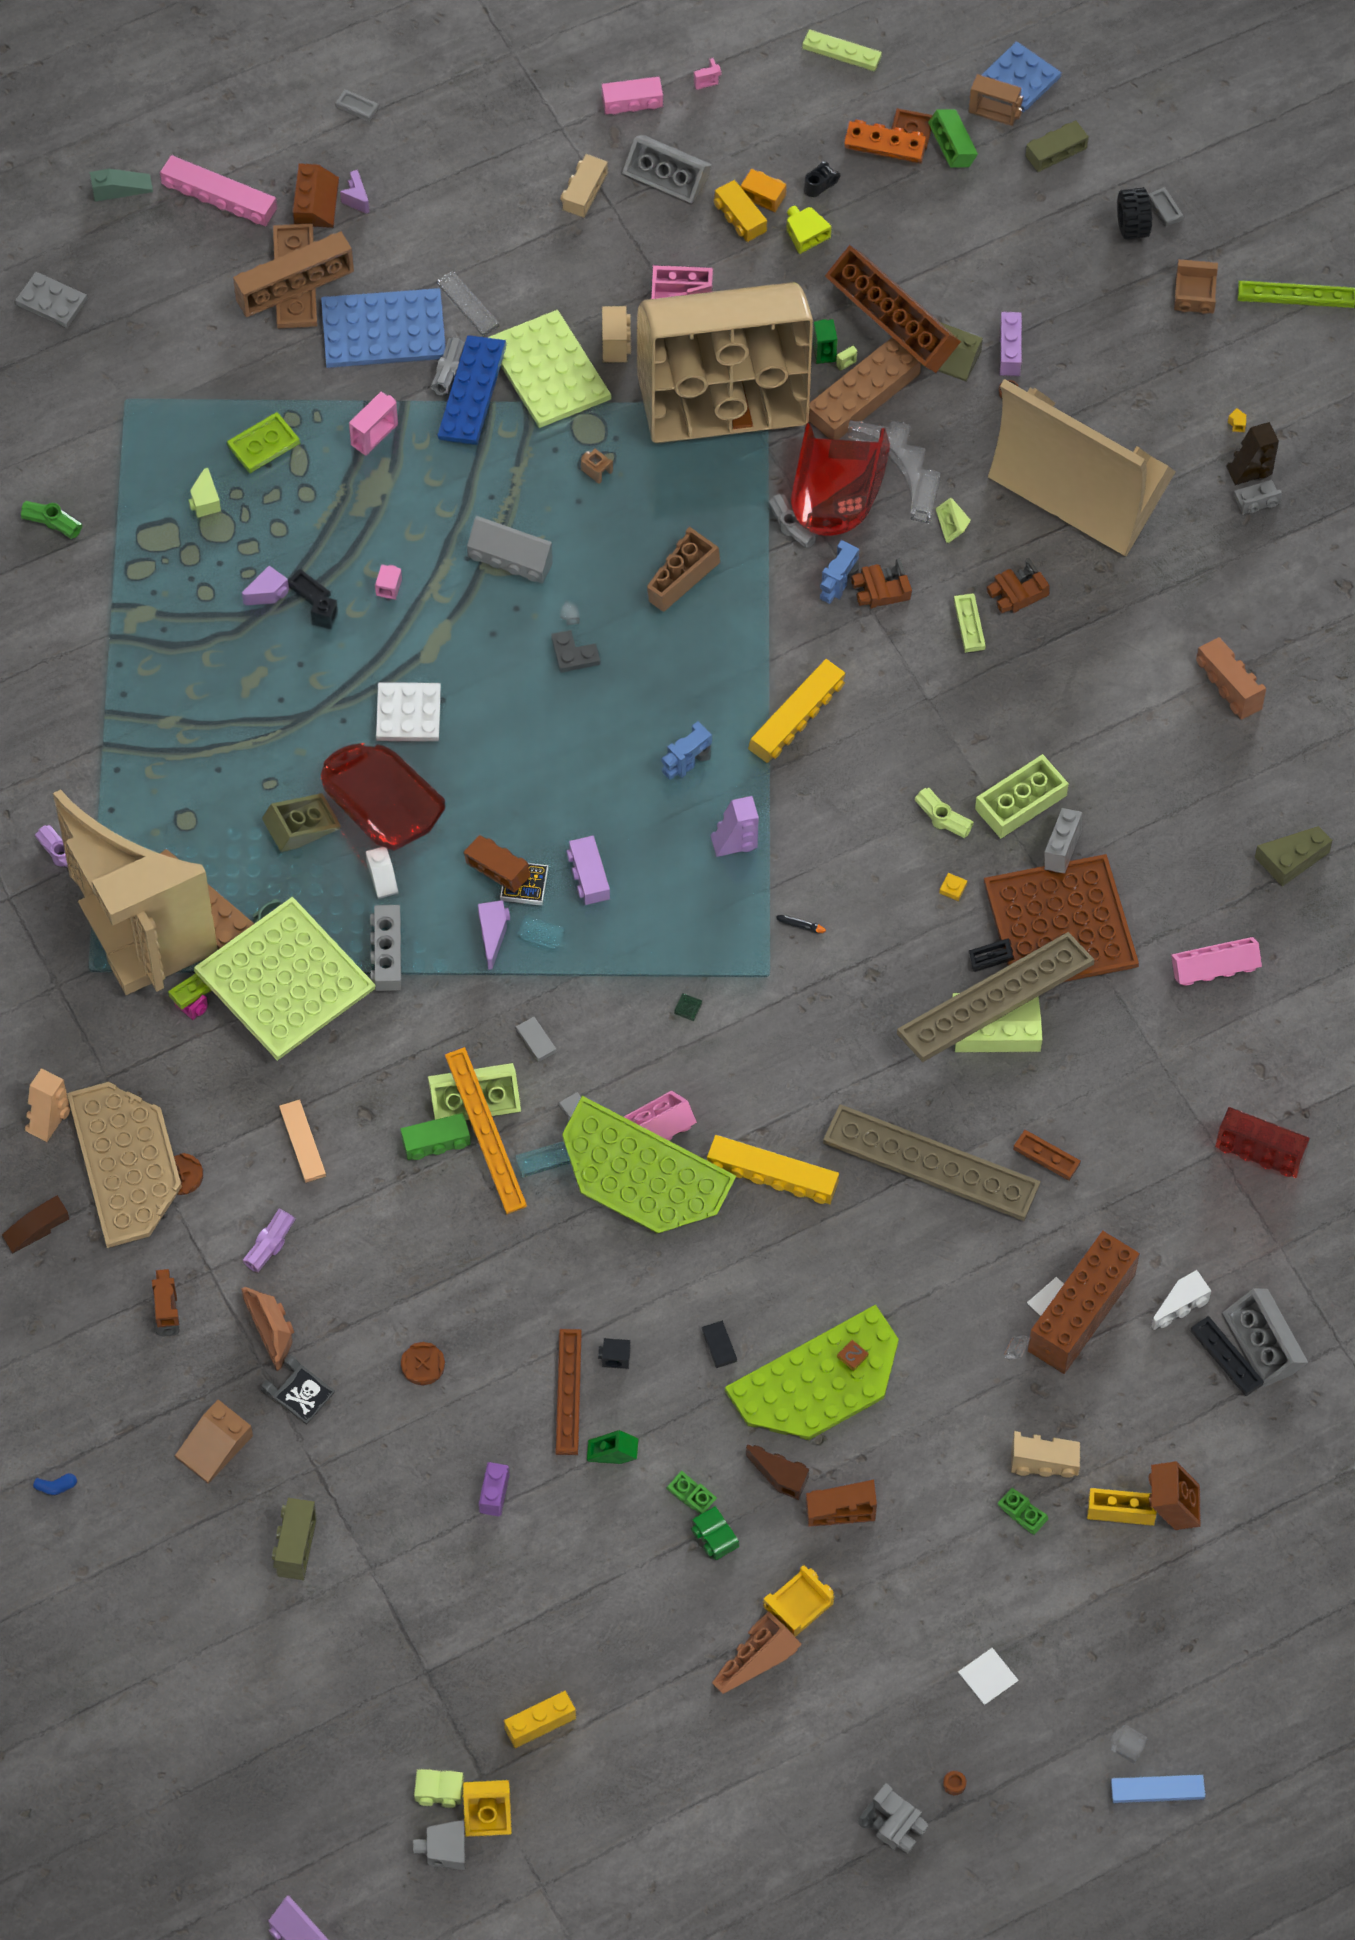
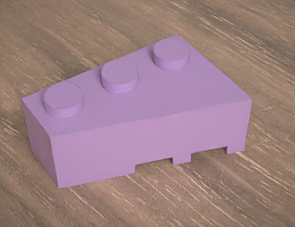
[710,796,759,857]

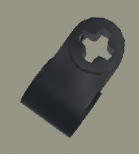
[804,161,841,197]

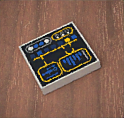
[500,863,548,906]

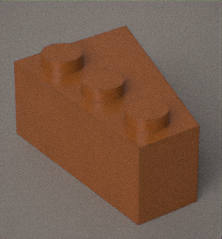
[806,1479,877,1527]

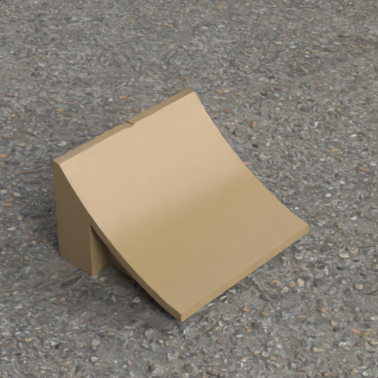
[988,379,1176,556]
[53,790,218,995]

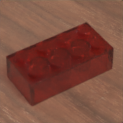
[1215,1107,1310,1178]

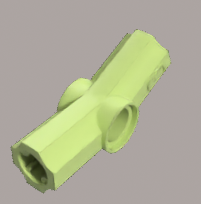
[915,788,974,839]

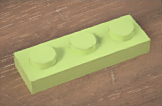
[954,593,986,653]

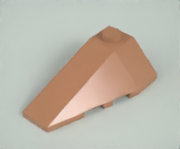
[712,1611,802,1694]

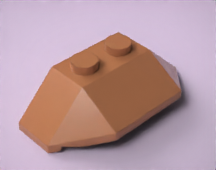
[241,1287,294,1371]

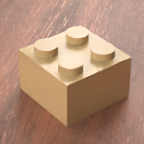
[602,306,631,363]

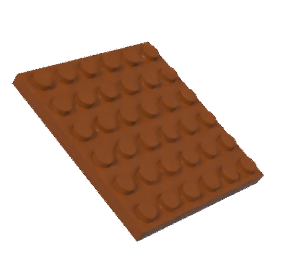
[984,854,1139,982]

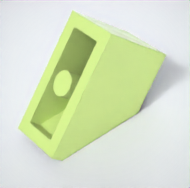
[188,468,221,518]

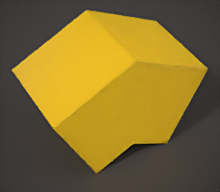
[1228,408,1246,432]

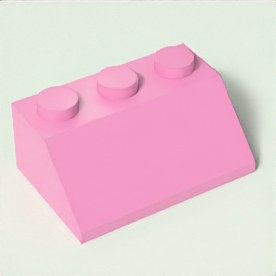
[624,1091,697,1140]

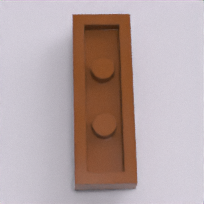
[1013,1130,1081,1181]

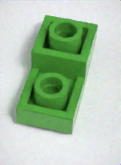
[666,1470,717,1514]
[998,1488,1048,1535]

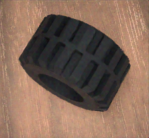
[1117,187,1152,239]

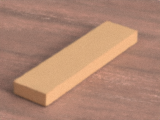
[279,1099,326,1183]

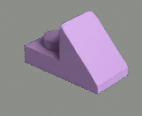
[340,170,369,213]

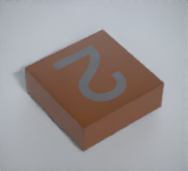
[837,1340,869,1371]

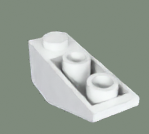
[1152,1270,1211,1330]

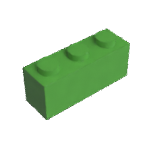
[928,109,978,167]
[400,1113,470,1160]

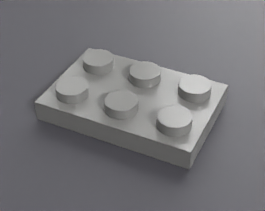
[15,272,88,328]

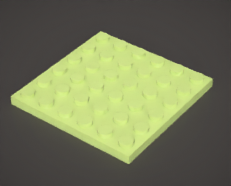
[194,897,376,1061]

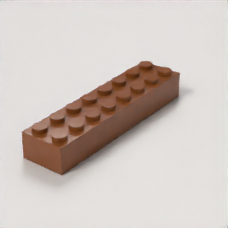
[825,245,961,373]

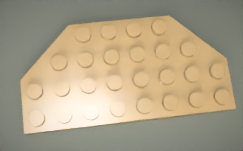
[67,1082,182,1248]

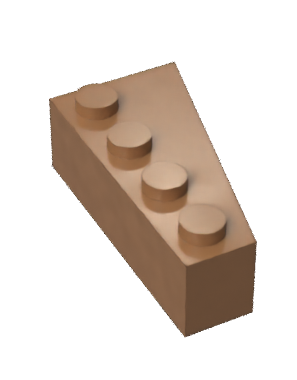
[647,526,720,612]

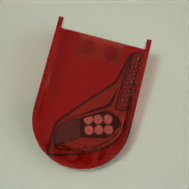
[791,423,890,536]

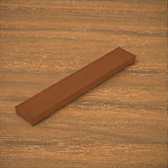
[556,1329,582,1455]

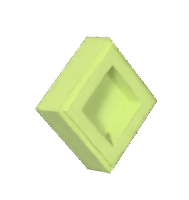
[836,346,857,371]

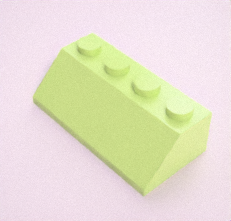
[428,1063,521,1120]

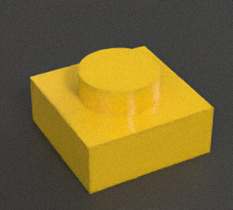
[939,873,967,901]

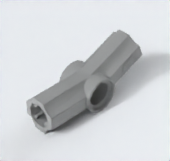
[432,337,465,395]
[769,494,818,548]

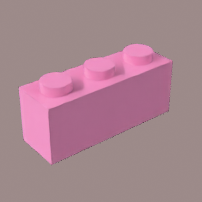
[602,77,663,114]

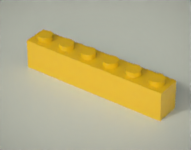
[748,659,845,764]
[707,1135,839,1204]

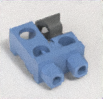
[820,540,859,604]
[661,721,712,780]

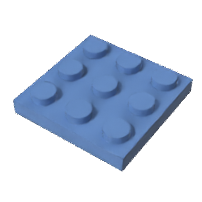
[982,41,1061,112]

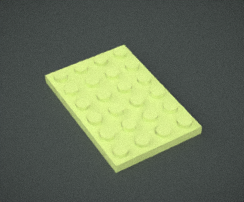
[487,310,611,428]

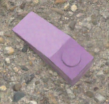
[478,900,510,970]

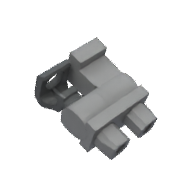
[858,1783,929,1853]

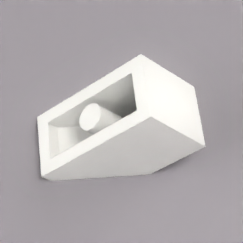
[366,846,398,899]

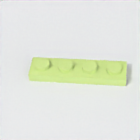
[802,29,882,71]

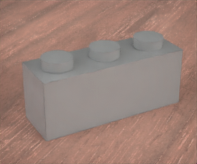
[1045,808,1082,873]

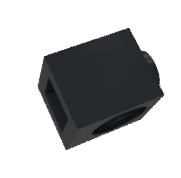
[311,595,338,630]
[598,1338,630,1369]

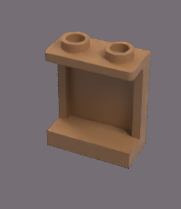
[1174,259,1218,314]

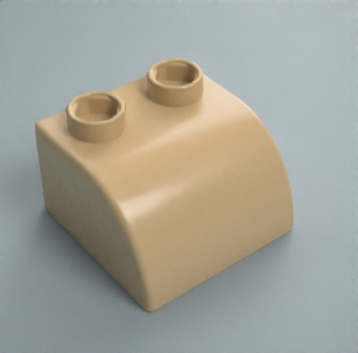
[637,282,813,443]

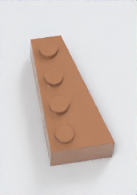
[1196,637,1266,720]

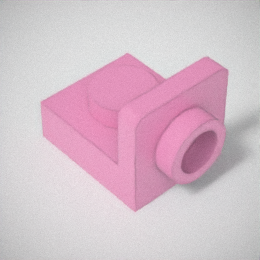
[694,58,721,90]

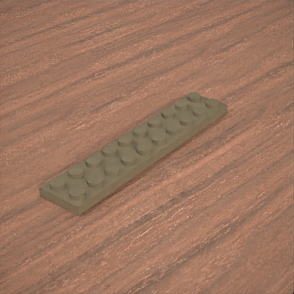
[897,932,1094,1062]
[823,1104,1041,1221]

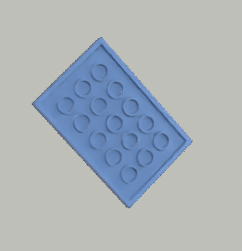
[321,288,446,368]

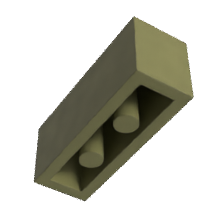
[1025,120,1089,172]

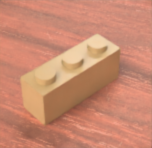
[561,154,608,217]

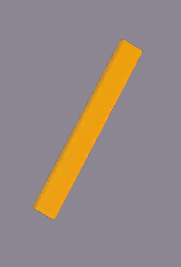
[445,1047,527,1215]

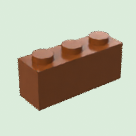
[463,835,531,893]

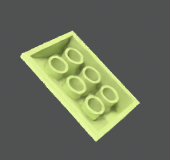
[953,993,1042,1052]

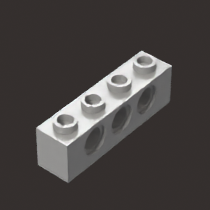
[370,905,401,991]

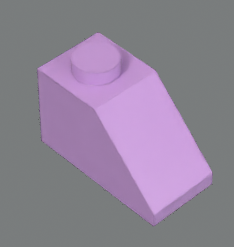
[242,566,289,605]

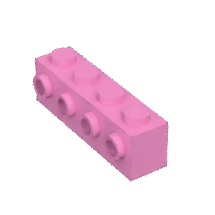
[1171,937,1262,985]

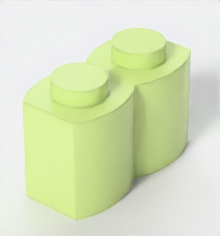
[414,1769,464,1808]

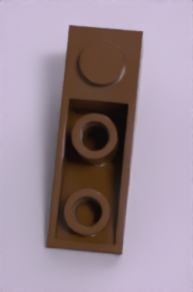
[746,1444,809,1500]

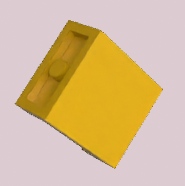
[763,1565,834,1637]

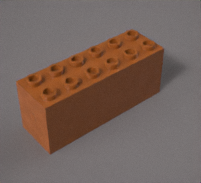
[1027,1231,1140,1374]

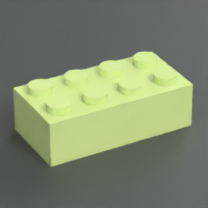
[975,754,1069,839]

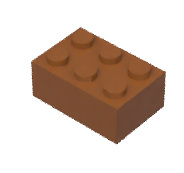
[1149,1461,1201,1530]

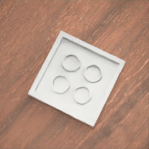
[376,683,441,741]

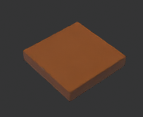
[891,108,933,150]

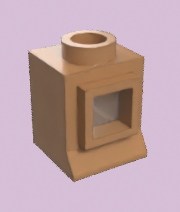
[581,448,613,484]

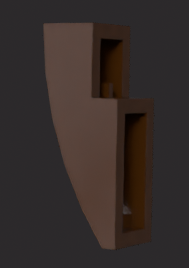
[2,1195,69,1254]

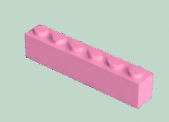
[160,155,277,226]

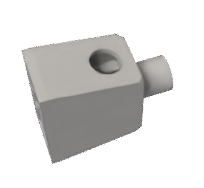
[413,1820,465,1870]

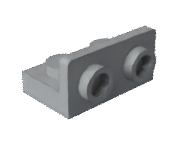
[1234,480,1282,514]

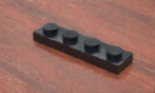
[1191,1316,1264,1397]

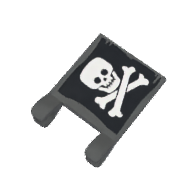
[261,1355,335,1425]

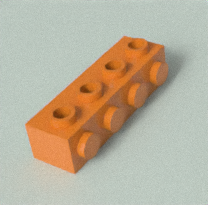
[844,120,927,164]

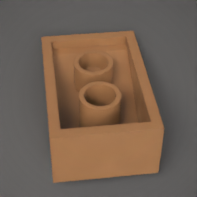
[175,1400,253,1484]

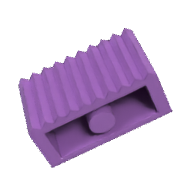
[479,1462,509,1516]

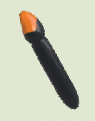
[776,915,826,933]

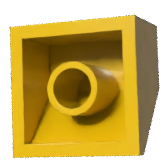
[463,1780,511,1837]

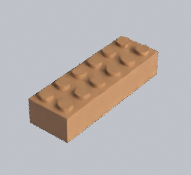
[233,231,354,318]
[809,337,921,443]

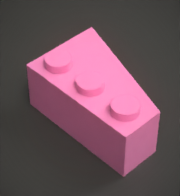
[651,266,713,299]

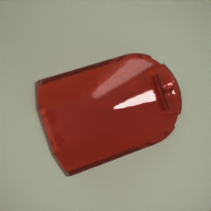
[321,743,446,850]

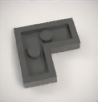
[551,630,600,673]

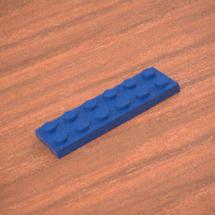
[438,335,507,445]

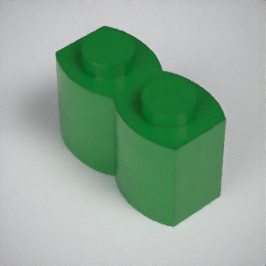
[691,1506,739,1561]

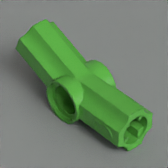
[21,501,82,539]

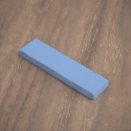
[1111,1775,1205,1803]

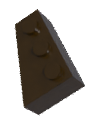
[1226,422,1279,485]

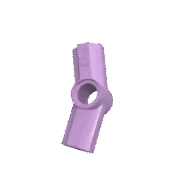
[35,825,68,868]
[243,1209,296,1272]

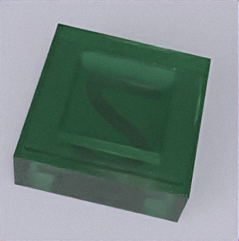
[674,993,702,1021]

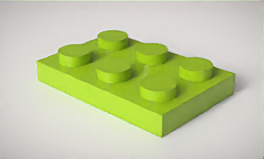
[227,412,300,473]

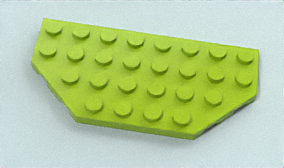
[562,1096,736,1234]
[725,1304,899,1440]

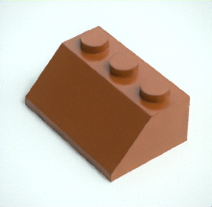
[293,163,339,228]

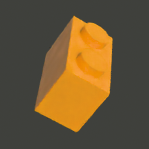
[740,169,786,212]

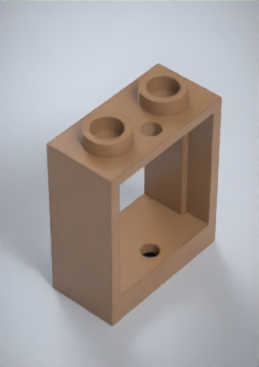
[969,74,1023,126]

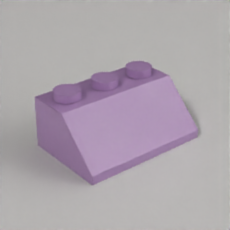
[269,1895,328,1940]

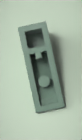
[90,169,153,202]

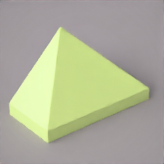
[935,498,971,543]

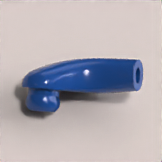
[33,1473,77,1495]

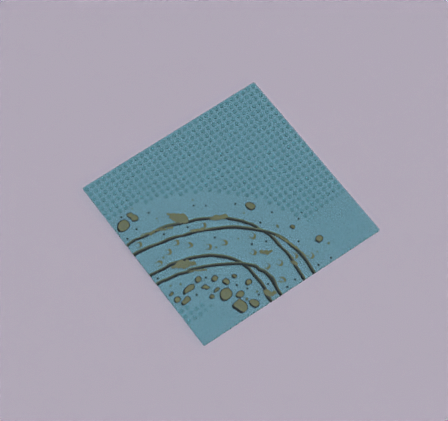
[89,399,770,977]

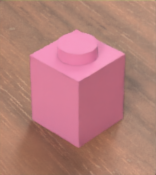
[375,565,402,600]

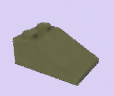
[262,793,341,852]

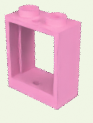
[349,392,398,456]

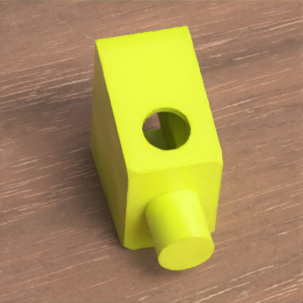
[786,206,832,254]

